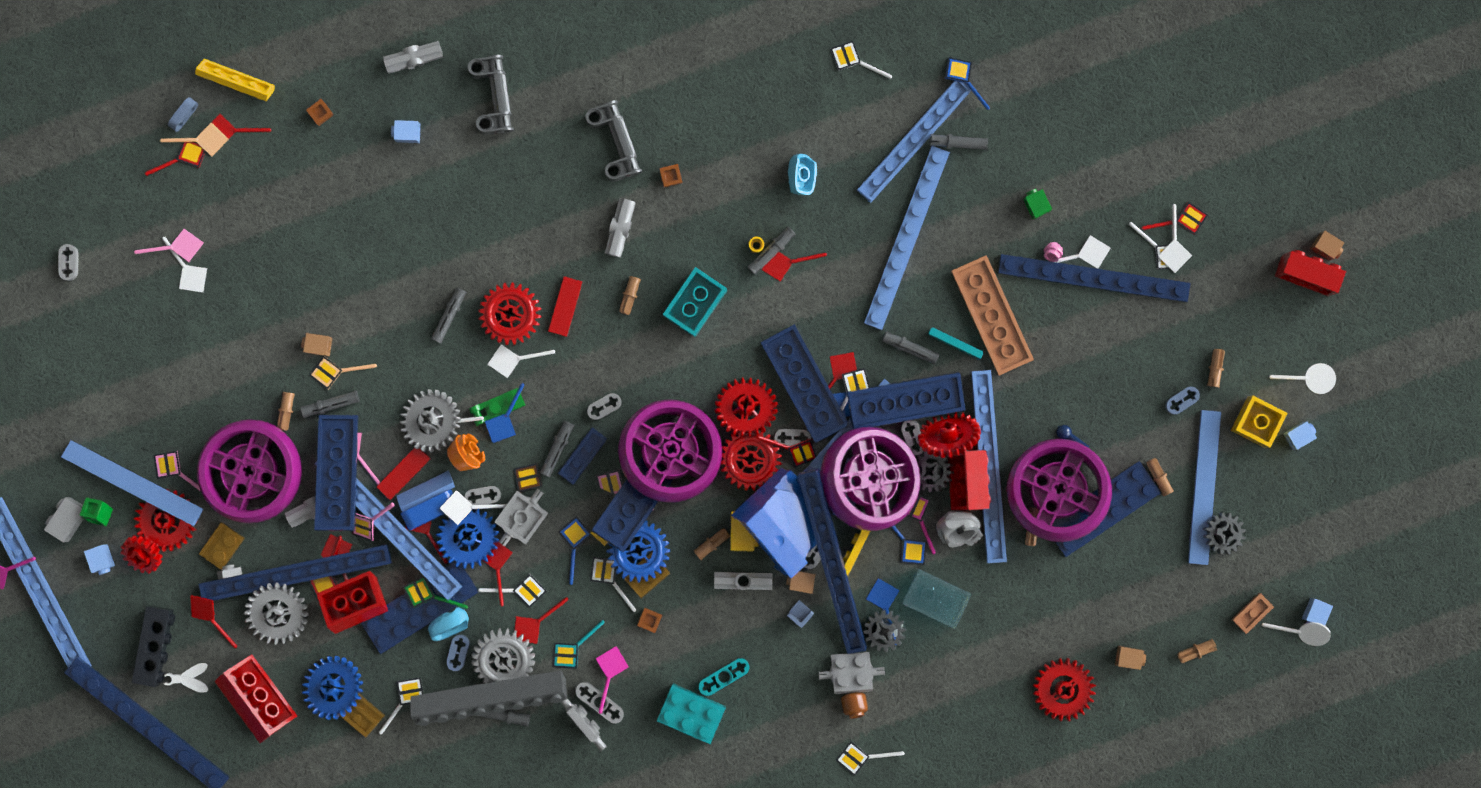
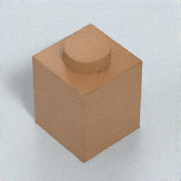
[1310,231,1344,261]
[301,333,332,356]
[786,571,815,594]
[1115,646,1146,670]

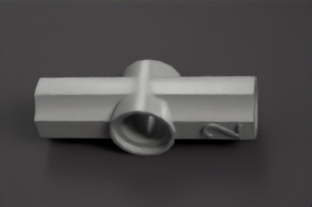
[383,41,443,73]
[605,198,636,258]
[285,496,316,528]
[714,572,772,590]

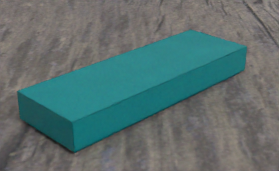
[927,328,983,360]

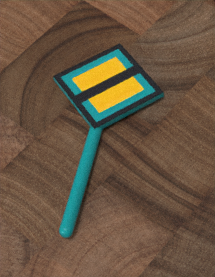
[553,620,605,669]

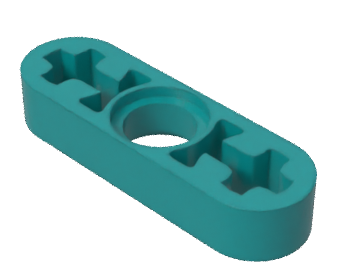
[699,658,749,696]

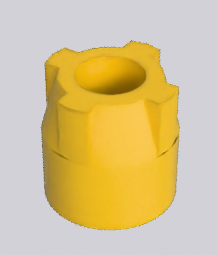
[749,237,764,253]

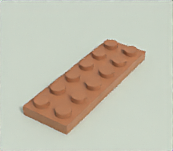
[951,255,1034,376]

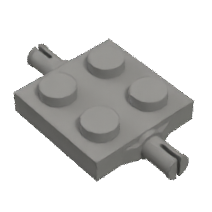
[494,489,548,546]
[819,652,885,694]
[561,699,607,751]

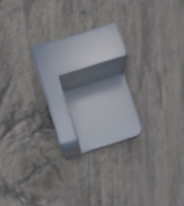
[787,600,814,628]

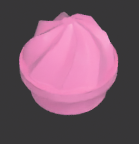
[1044,242,1063,262]

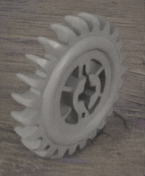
[399,389,461,452]
[244,583,309,645]
[472,628,535,683]

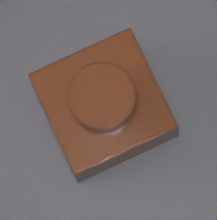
[306,99,334,126]
[659,164,683,188]
[637,608,662,633]

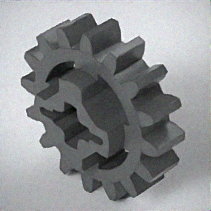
[917,452,954,492]
[1203,513,1246,554]
[864,609,907,652]

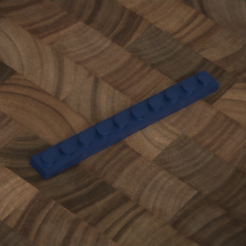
[998,254,1190,302]
[798,469,867,654]
[199,544,392,600]
[65,657,230,788]

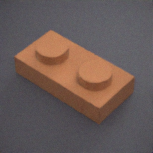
[1231,593,1274,634]

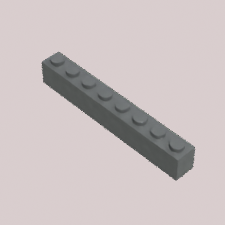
[410,670,567,726]

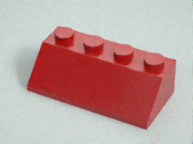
[214,654,297,743]

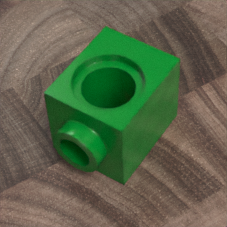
[1023,188,1052,220]
[79,498,113,527]

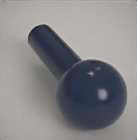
[1056,425,1090,448]

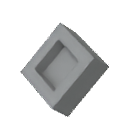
[217,564,242,579]

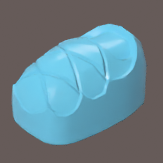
[788,154,817,195]
[428,607,469,641]

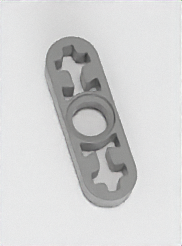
[576,682,624,723]

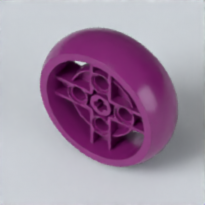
[618,399,722,503]
[197,419,302,523]
[820,427,920,531]
[1007,439,1112,542]

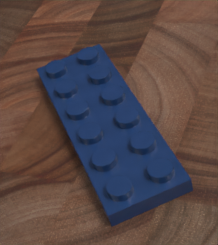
[761,324,849,444]
[847,372,965,429]
[314,415,358,531]
[592,438,688,553]
[1052,461,1161,557]
[361,562,479,654]

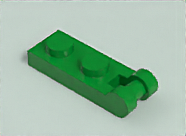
[469,388,526,426]

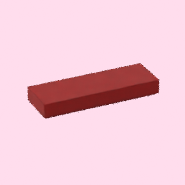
[548,276,583,337]
[377,448,431,500]

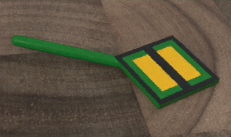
[403,576,468,609]

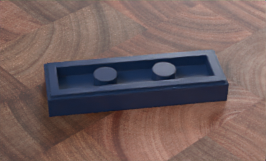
[558,427,607,485]

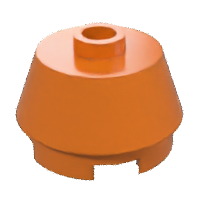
[447,433,485,471]

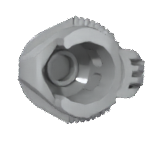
[936,510,983,547]

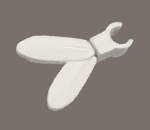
[164,663,208,692]

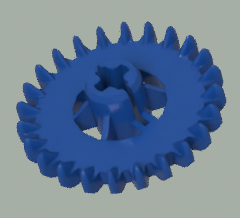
[436,509,500,569]
[607,521,670,583]
[302,656,363,720]

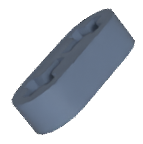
[168,97,198,132]
[1165,387,1200,414]
[447,635,470,671]

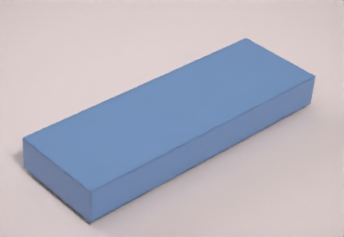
[397,471,455,512]

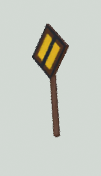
[514,463,542,493]

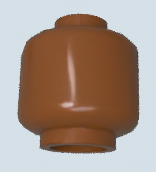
[841,692,868,719]

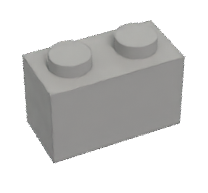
[44,497,83,542]

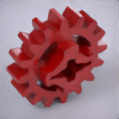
[120,535,163,574]

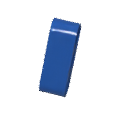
[401,490,453,531]

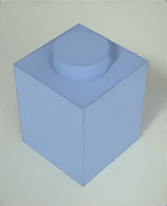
[391,120,420,143]
[1283,422,1317,450]
[84,544,115,575]
[1302,598,1333,625]

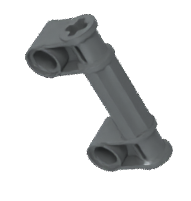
[468,55,514,135]
[586,100,643,182]

